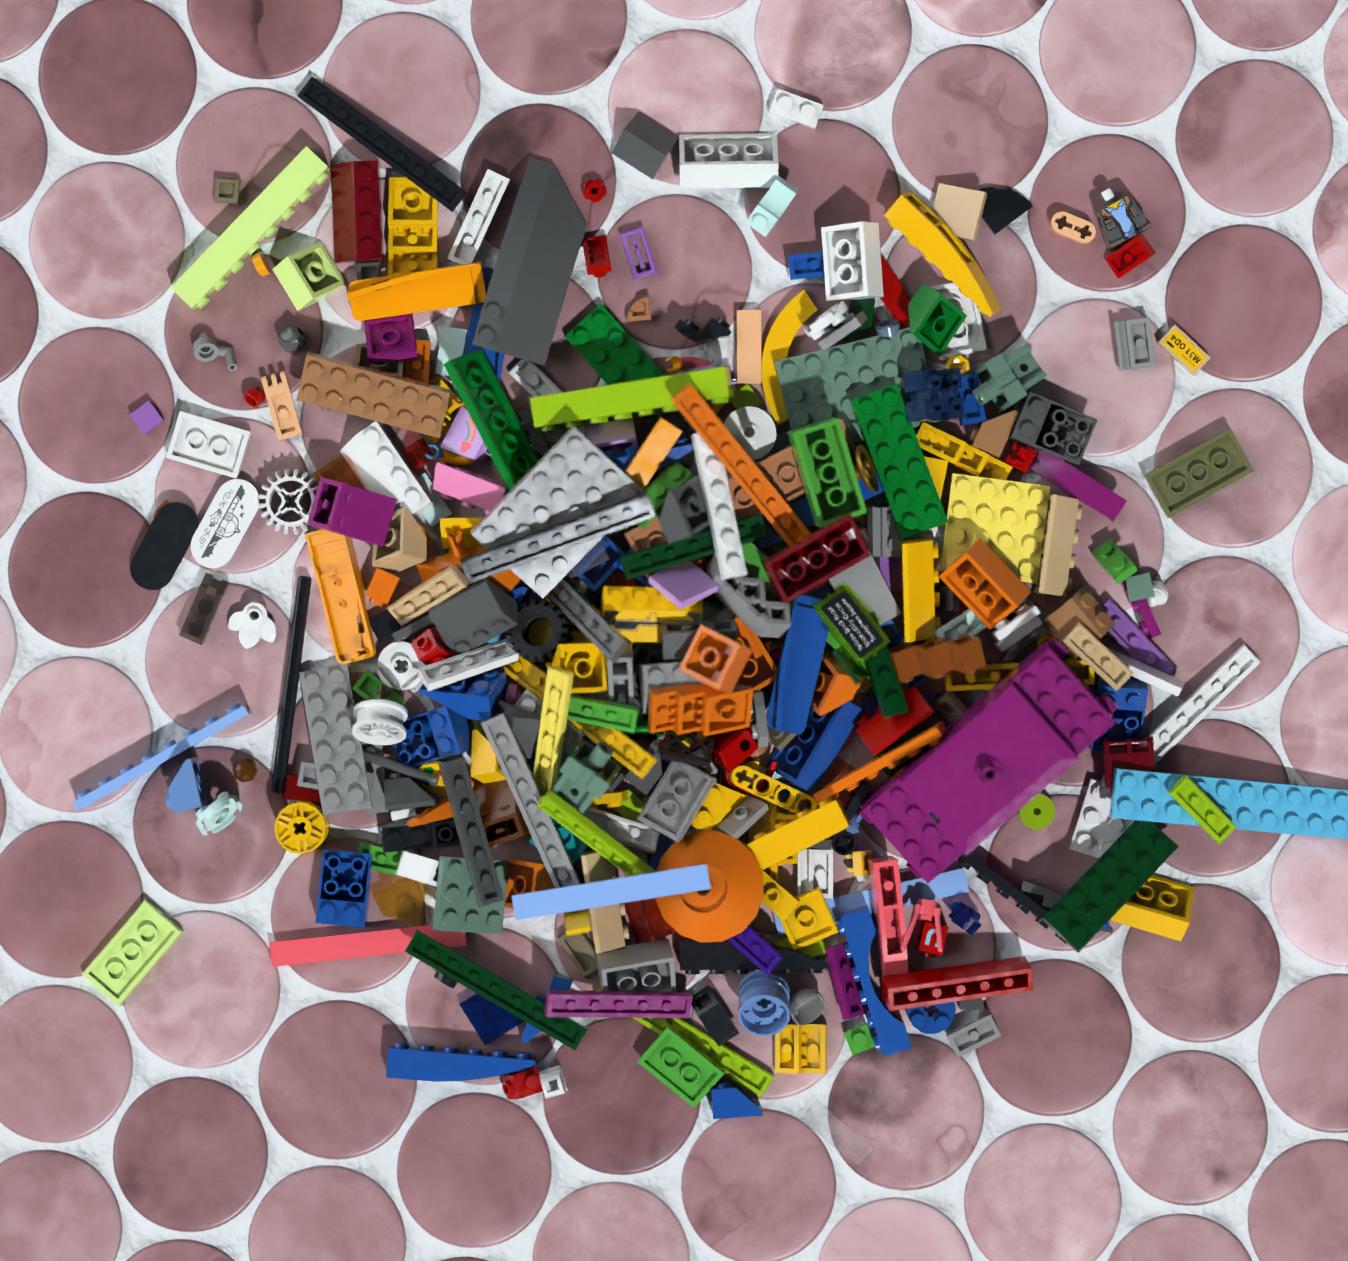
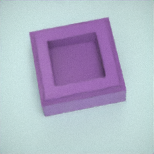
[129,401,164,435]

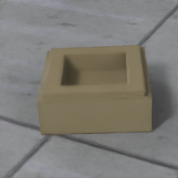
[214,177,241,205]

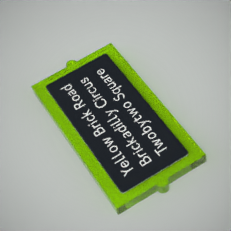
[813,584,890,666]

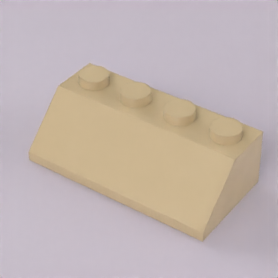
[1034,494,1082,597]
[581,850,630,954]

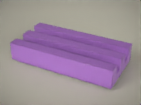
[620,226,658,281]

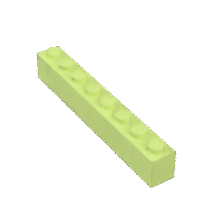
[171,146,330,310]

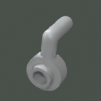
[193,337,237,371]

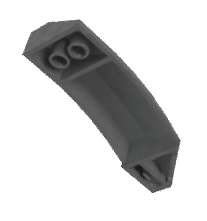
[472,158,587,366]

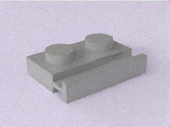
[1113,317,1156,371]
[868,507,903,558]

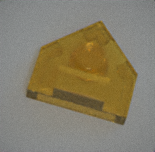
[372,877,427,926]

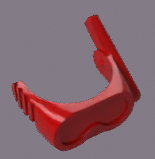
[721,759,778,798]

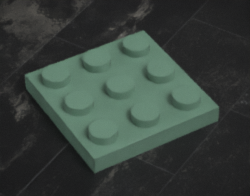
[432,856,509,934]

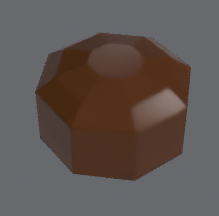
[232,758,258,783]

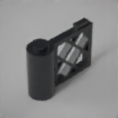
[657,730,715,768]

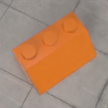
[939,538,1031,630]

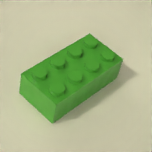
[787,417,867,528]

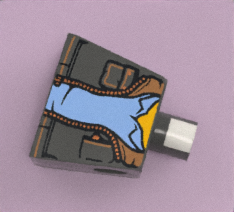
[1096,187,1152,251]

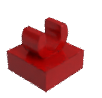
[1004,441,1037,474]

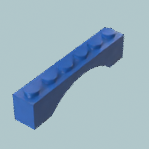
[836,905,912,1057]

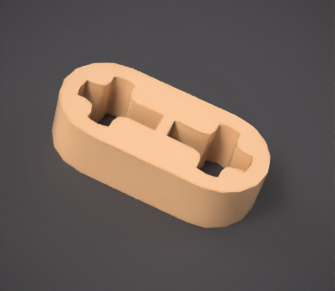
[1050,211,1096,244]

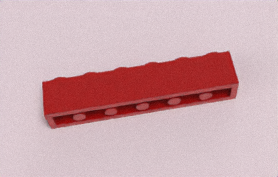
[881,956,1033,1011]

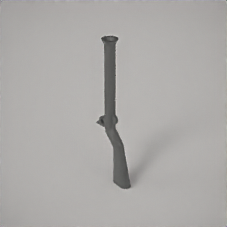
[363,747,440,788]

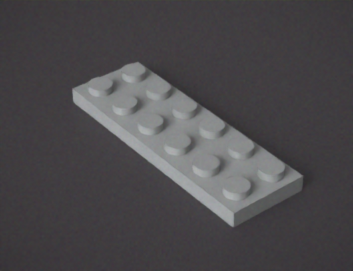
[299,664,373,817]

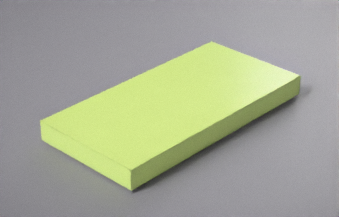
[82,899,183,1006]

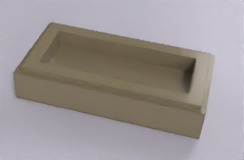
[557,932,598,978]

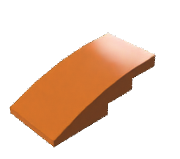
[648,683,753,736]

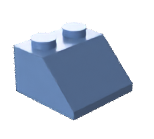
[165,757,208,813]

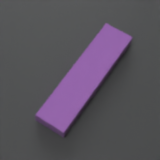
[1101,598,1176,675]

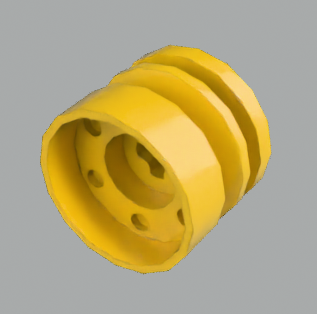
[274,801,330,854]

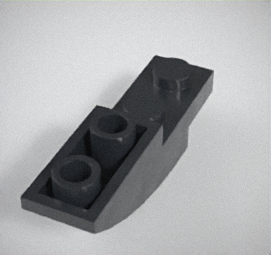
[380,820,461,853]

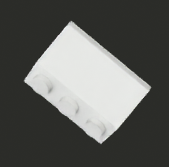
[821,221,884,301]

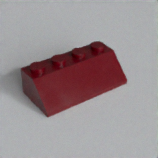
[331,160,384,264]
[763,513,870,604]

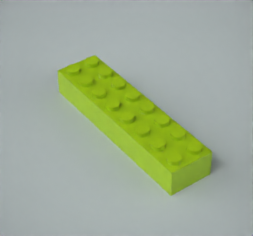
[530,366,735,432]

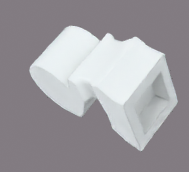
[539,1065,568,1099]

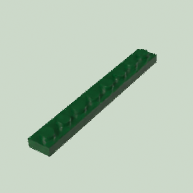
[405,930,588,1050]

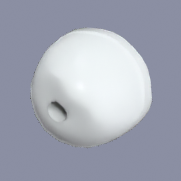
[1146,581,1169,608]

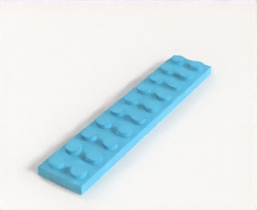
[1109,768,1348,839]

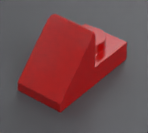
[1105,233,1156,279]

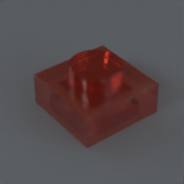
[403,438,434,471]

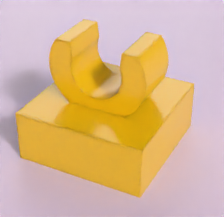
[845,849,873,876]

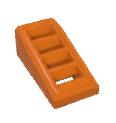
[407,798,453,827]

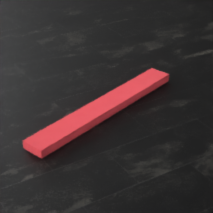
[269,924,467,967]

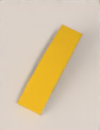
[916,422,1013,480]

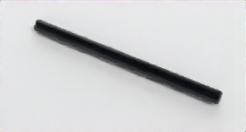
[271,576,312,794]

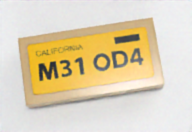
[1157,324,1211,376]

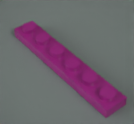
[544,990,693,1018]

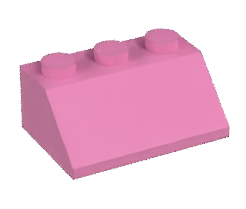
[433,462,509,515]

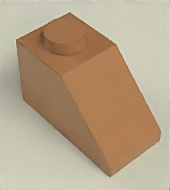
[969,410,1019,458]

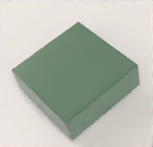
[1125,572,1155,602]

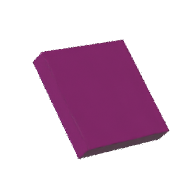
[364,313,418,364]

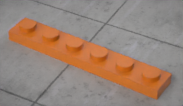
[813,722,947,803]

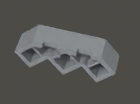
[706,553,791,638]

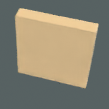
[932,183,987,241]

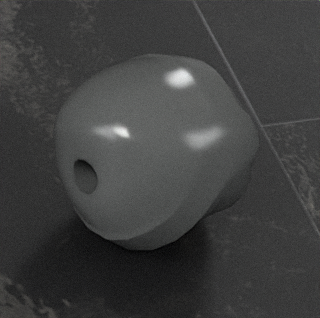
[277,324,305,353]

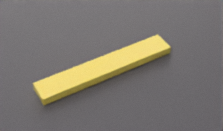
[533,665,574,796]

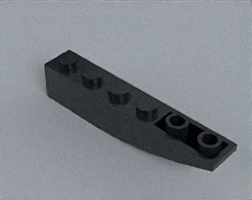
[680,938,828,975]

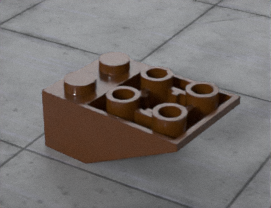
[470,775,530,847]

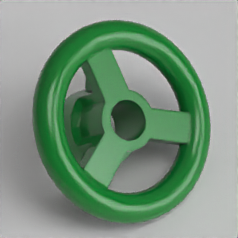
[621,715,665,739]

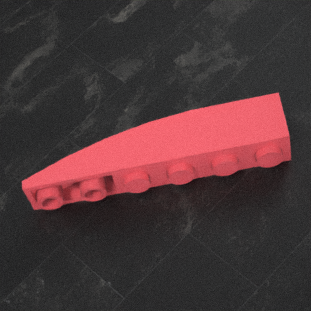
[868,856,908,1005]

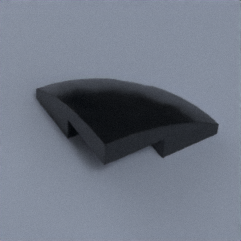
[978,187,1033,235]

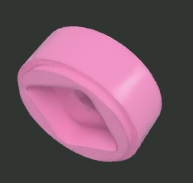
[505,683,522,705]

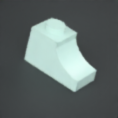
[746,176,799,237]

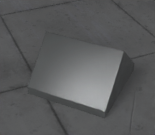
[612,112,679,180]

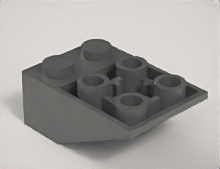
[1008,391,1097,465]

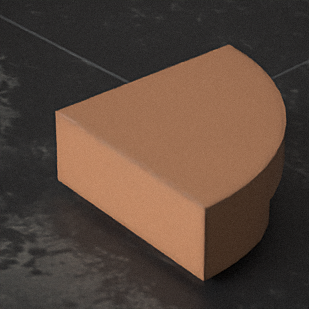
[627,295,651,322]

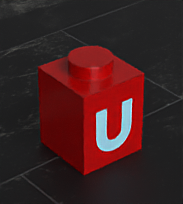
[917,921,949,958]

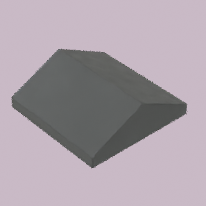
[497,700,541,759]

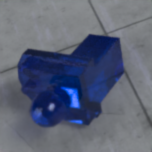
[948,901,982,935]

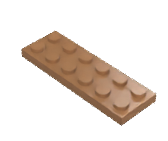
[297,352,451,438]

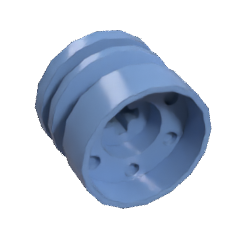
[739,970,790,1036]

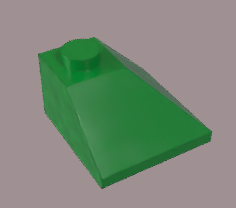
[908,284,967,356]

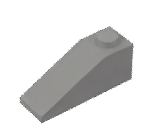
[607,643,634,706]

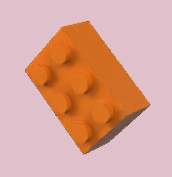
[734,617,777,693]

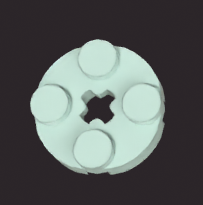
[196,791,242,835]

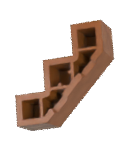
[888,634,986,683]

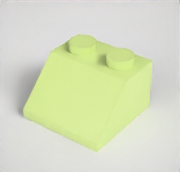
[272,242,346,311]

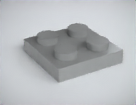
[992,616,1042,653]

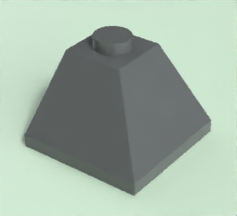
[659,475,710,544]
[624,738,662,795]
[384,773,438,811]

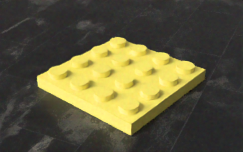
[939,473,1050,584]

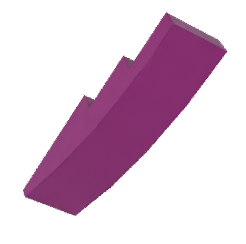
[1029,451,1127,522]

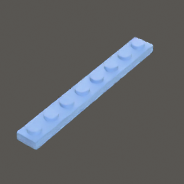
[73,704,251,811]

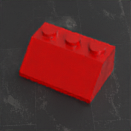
[854,685,934,756]

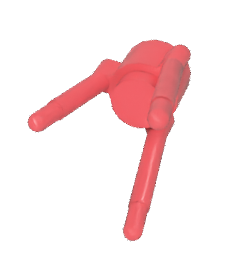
[901,899,943,952]

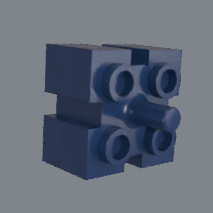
[903,368,964,422]

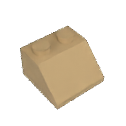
[372,507,427,573]

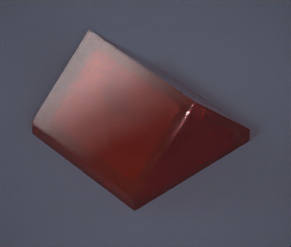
[625,898,677,944]

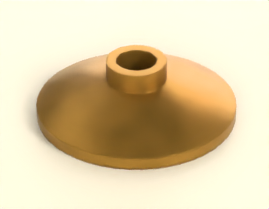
[853,445,878,492]

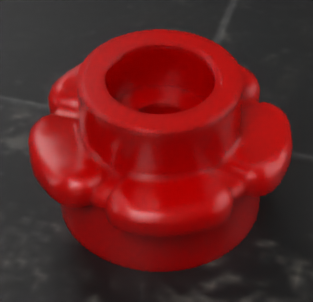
[583,179,607,203]

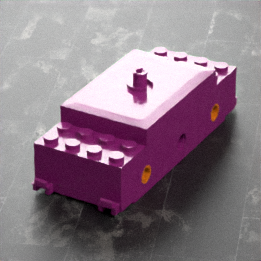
[857,637,1119,883]

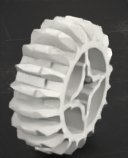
[258,469,318,534]

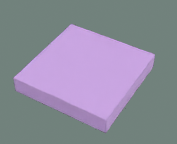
[648,561,719,609]

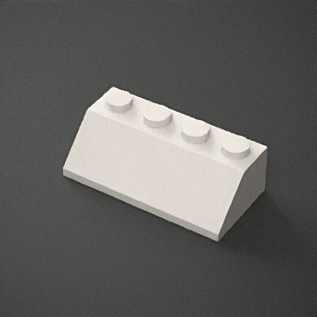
[679,133,778,189]
[340,421,435,518]

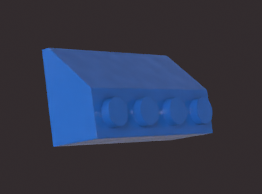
[766,701,863,794]

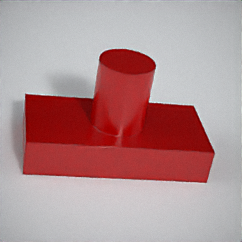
[582,234,612,278]

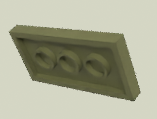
[1144,428,1254,519]

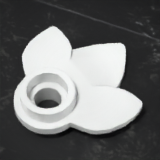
[228,602,276,649]

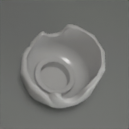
[789,988,825,1026]

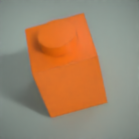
[365,568,401,607]

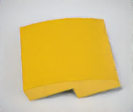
[775,1023,828,1074]

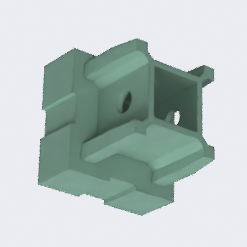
[972,344,1047,413]
[552,738,623,814]

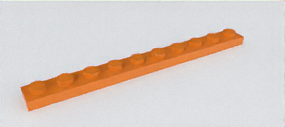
[670,383,829,587]

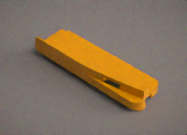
[347,262,487,321]
[305,530,376,664]

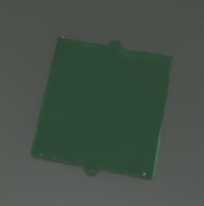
[832,643,869,685]

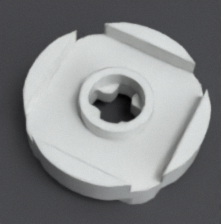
[803,300,849,340]
[377,641,427,690]

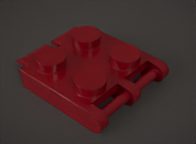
[1103,736,1155,795]

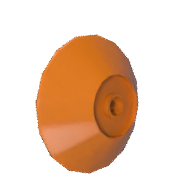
[655,831,764,943]

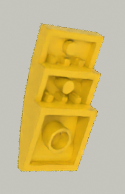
[388,177,439,275]

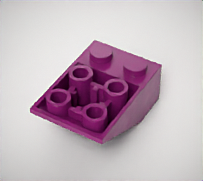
[307,477,397,547]

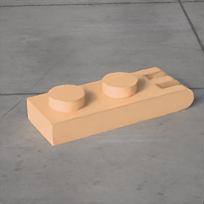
[261,370,303,441]

